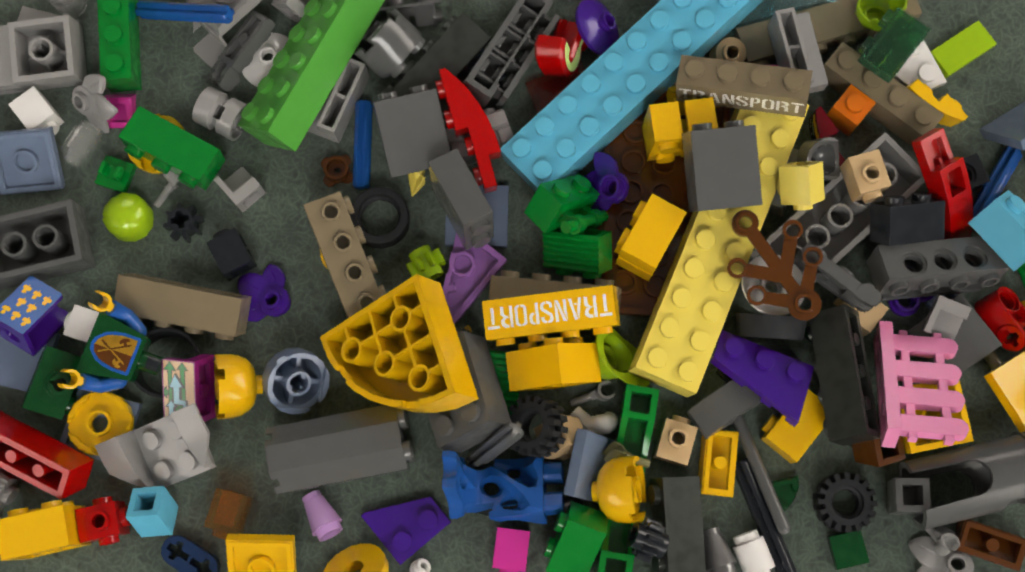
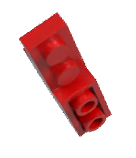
[435,68,501,194]
[911,128,973,240]

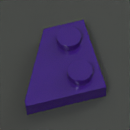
[361,497,451,565]

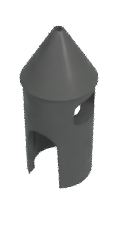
[898,431,1025,530]

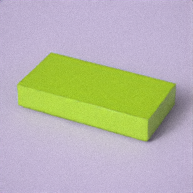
[931,20,997,78]

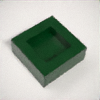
[827,530,870,570]

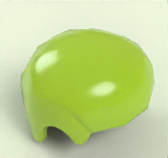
[855,0,908,32]
[102,192,154,242]

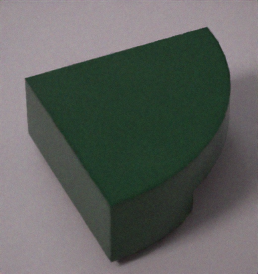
[771,476,799,511]

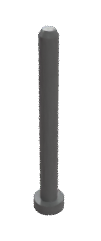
[732,414,791,535]

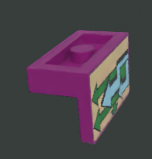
[161,354,216,422]

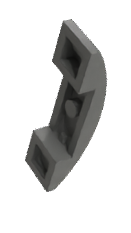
[687,349,800,439]

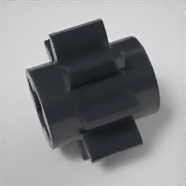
[163,203,205,243]
[627,517,669,564]

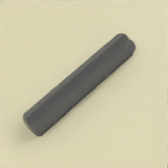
[466,421,524,469]

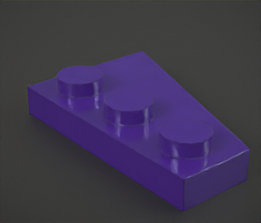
[710,330,814,427]

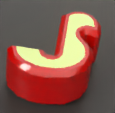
[535,19,588,77]

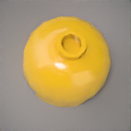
[214,354,263,420]
[591,456,647,524]

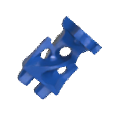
[442,450,565,524]

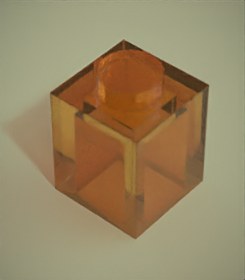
[204,488,254,539]

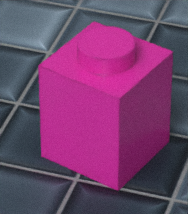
[492,527,530,572]

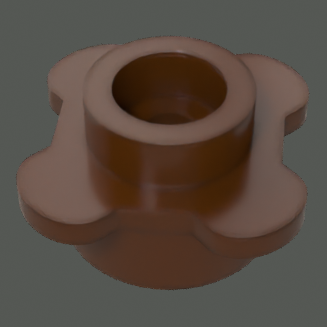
[321,154,353,187]

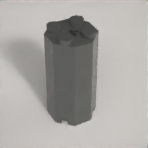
[265,405,416,495]

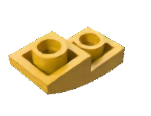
[905,79,968,127]

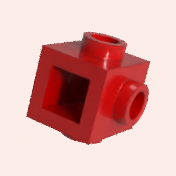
[75,496,131,546]

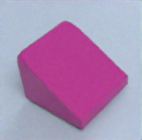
[104,94,136,128]

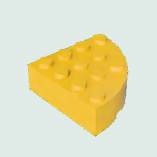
[320,274,479,413]

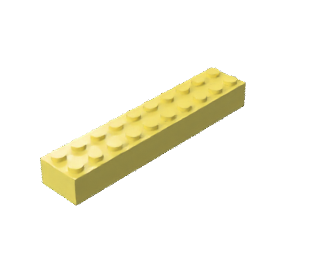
[628,104,810,397]

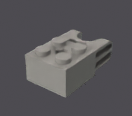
[0,15,87,95]

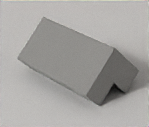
[767,7,829,93]
[308,59,370,144]

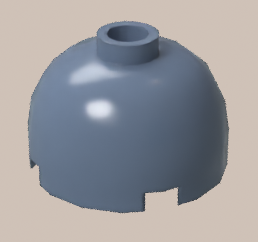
[262,347,330,415]

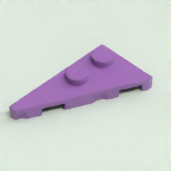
[443,233,507,325]

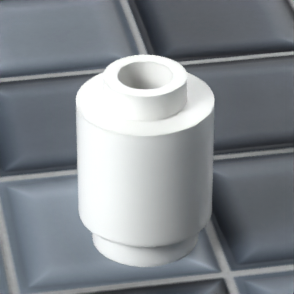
[732,529,776,572]

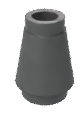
[703,527,738,572]

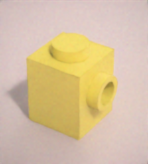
[777,161,825,211]

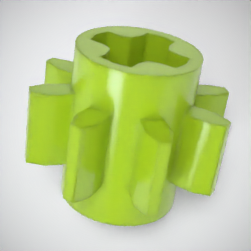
[406,245,446,280]

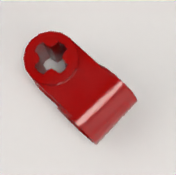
[974,286,1025,352]

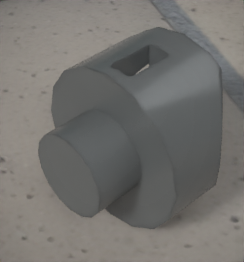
[796,137,840,181]

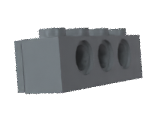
[463,0,560,110]
[866,236,1010,301]

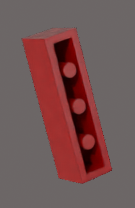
[0,411,94,500]

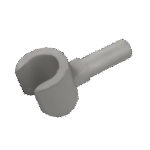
[153,171,179,208]
[569,380,615,407]
[925,528,960,556]

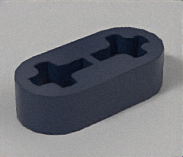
[161,536,221,572]

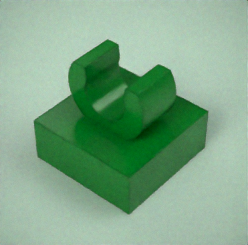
[94,155,137,193]

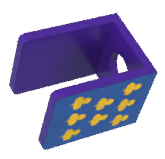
[0,276,68,357]

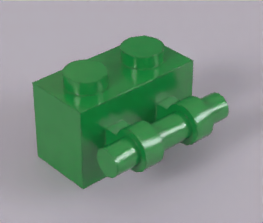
[524,174,609,235]

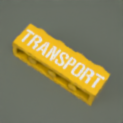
[482,285,621,346]

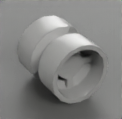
[192,86,247,141]

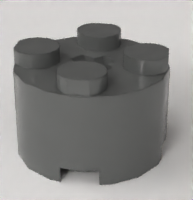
[354,7,425,79]

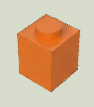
[827,84,876,137]

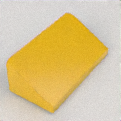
[698,430,739,498]

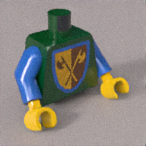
[57,290,164,393]

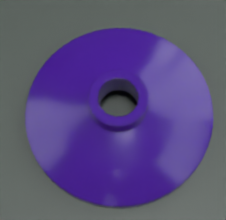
[575,0,619,56]

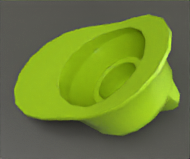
[592,329,650,387]

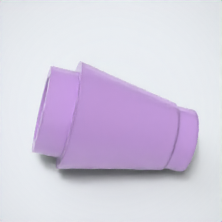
[302,490,343,542]

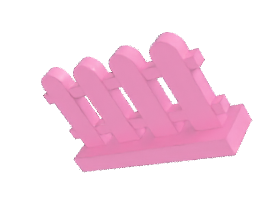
[873,321,969,448]

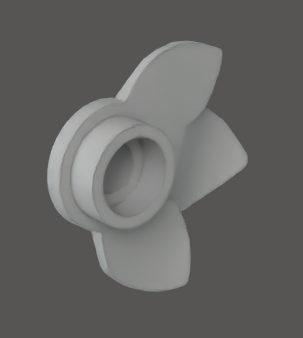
[72,74,118,133]
[908,526,974,572]

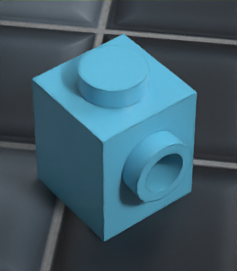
[126,486,179,537]

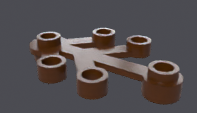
[727,210,823,321]

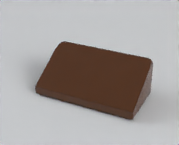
[955,519,1025,572]

